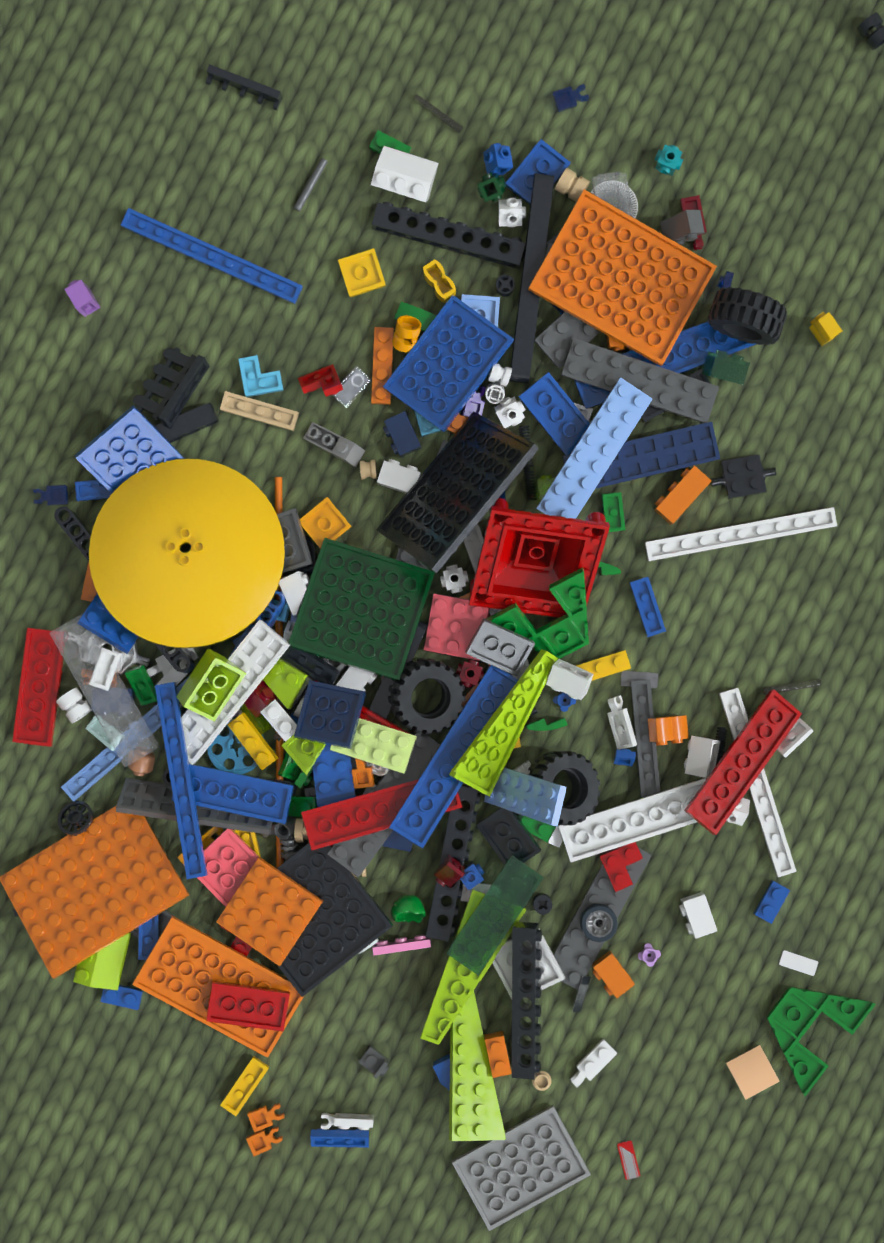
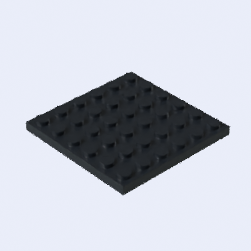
[277,843,393,997]

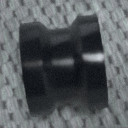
[495,275,515,297]
[533,893,553,915]

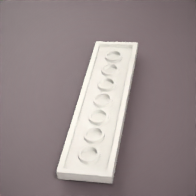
[559,778,706,862]

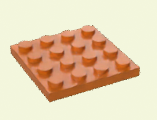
[216,857,323,966]

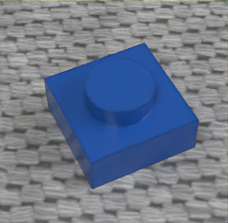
[613,749,636,766]

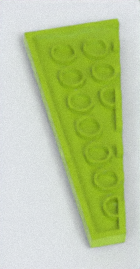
[449,649,558,797]
[420,889,526,1045]
[449,991,506,1141]

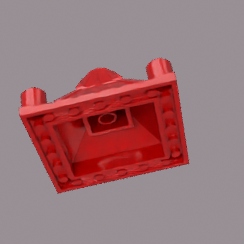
[469,498,610,618]

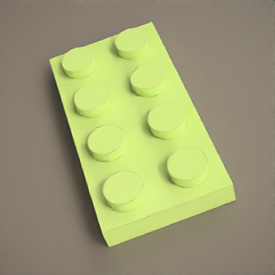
[330,718,416,774]

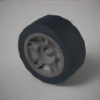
[580,903,618,942]

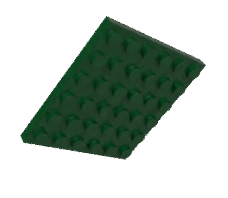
[288,538,435,682]

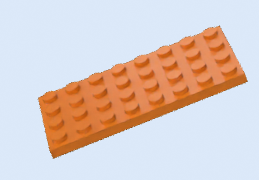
[132,916,304,1058]

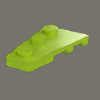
[263,659,308,709]
[281,735,326,775]

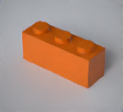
[654,465,712,525]

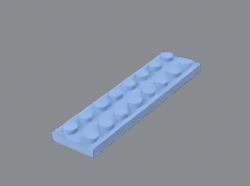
[536,378,652,519]

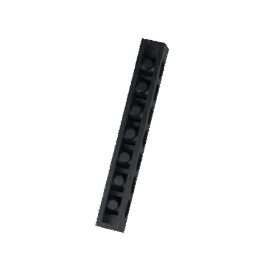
[372,202,526,269]
[426,785,481,941]
[512,922,542,1080]

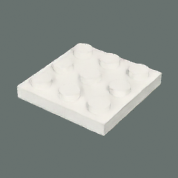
[493,929,565,999]

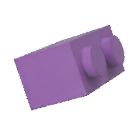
[65,280,101,317]

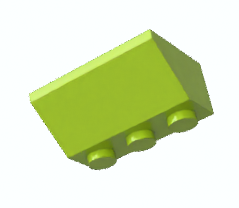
[176,649,246,722]
[73,933,131,990]

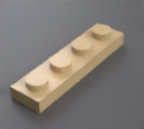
[220,391,299,431]

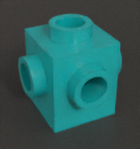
[654,145,684,176]

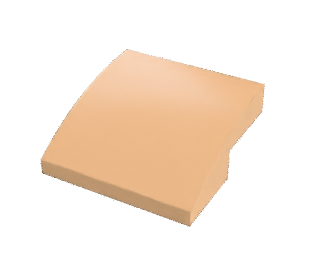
[726,1045,780,1100]

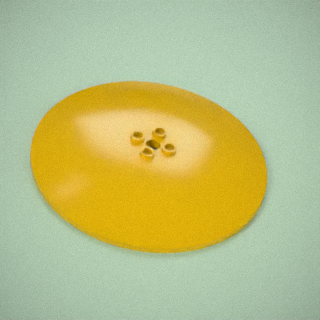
[89,459,285,648]

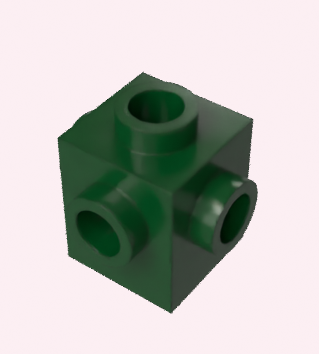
[477,172,506,202]

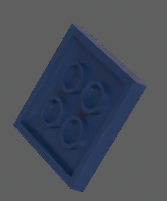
[294,680,366,749]

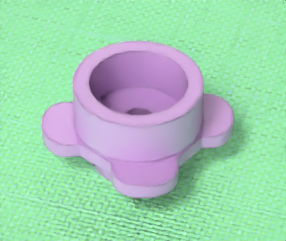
[638,943,661,967]

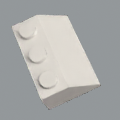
[371,146,439,202]

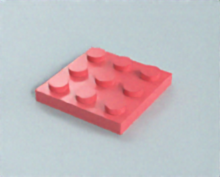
[424,593,490,661]
[197,829,259,907]

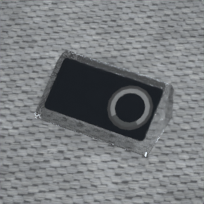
[332,366,371,408]

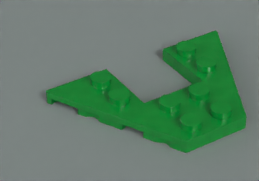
[486,567,589,660]
[766,986,876,1097]

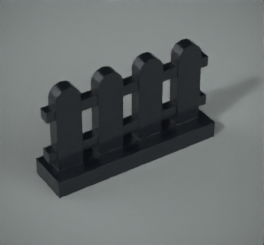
[133,347,210,429]

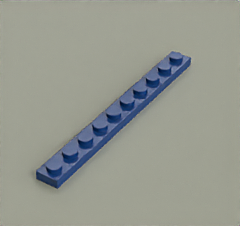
[121,208,303,304]
[155,682,207,879]

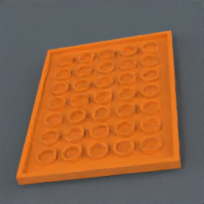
[528,189,717,366]
[0,806,189,979]

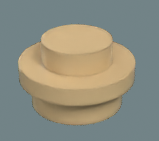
[532,1071,551,1091]

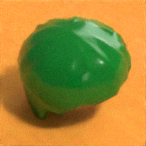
[391,894,425,923]

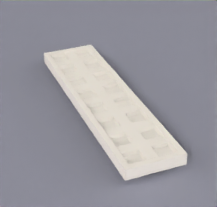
[182,620,290,765]

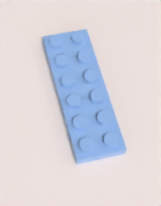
[484,767,567,826]

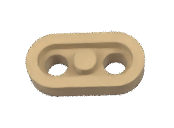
[294,818,308,843]

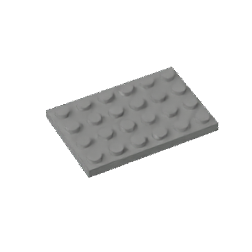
[452,1105,591,1231]

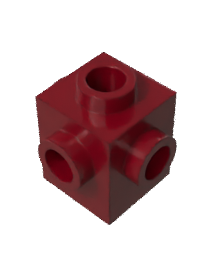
[456,659,485,688]

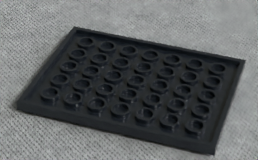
[376,411,539,573]

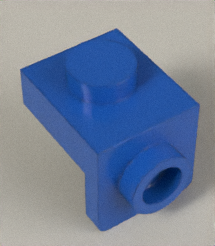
[461,861,485,890]

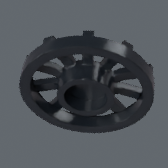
[58,801,93,836]

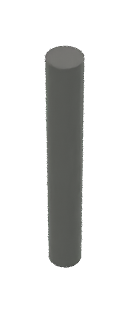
[294,158,328,212]

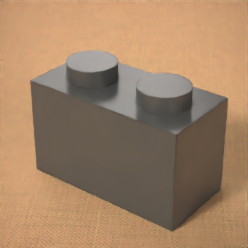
[660,210,705,246]

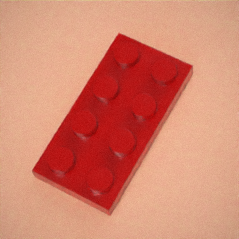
[206,981,290,1032]

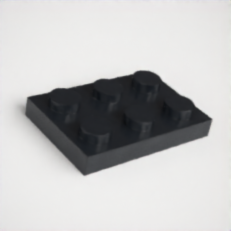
[476,808,541,872]

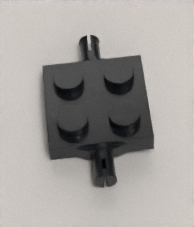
[711,454,777,499]

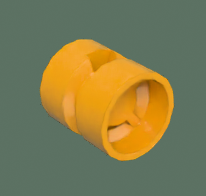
[392,315,421,352]

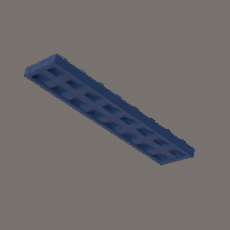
[562,422,720,489]

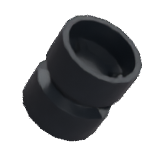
[857,12,884,51]

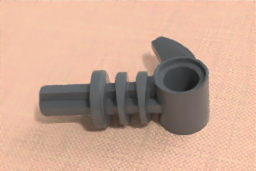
[262,816,299,861]

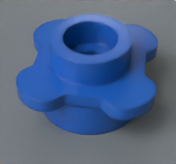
[553,692,576,712]

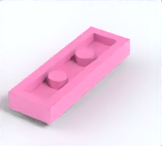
[372,934,431,956]

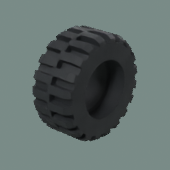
[708,287,787,345]
[388,658,466,734]
[528,751,601,826]

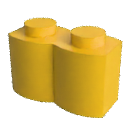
[423,259,456,304]
[809,312,843,346]

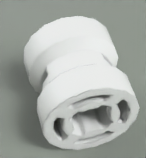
[488,364,512,387]
[486,382,505,404]

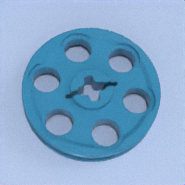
[207,717,264,774]

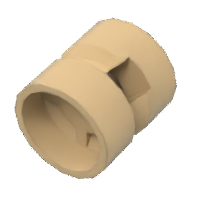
[555,168,590,203]

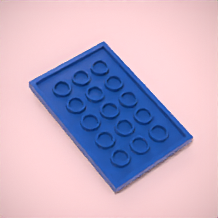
[383,295,514,432]

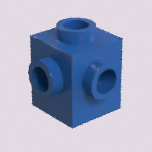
[483,143,513,176]

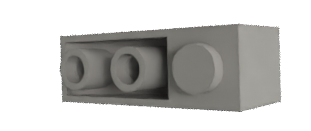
[303,422,365,467]

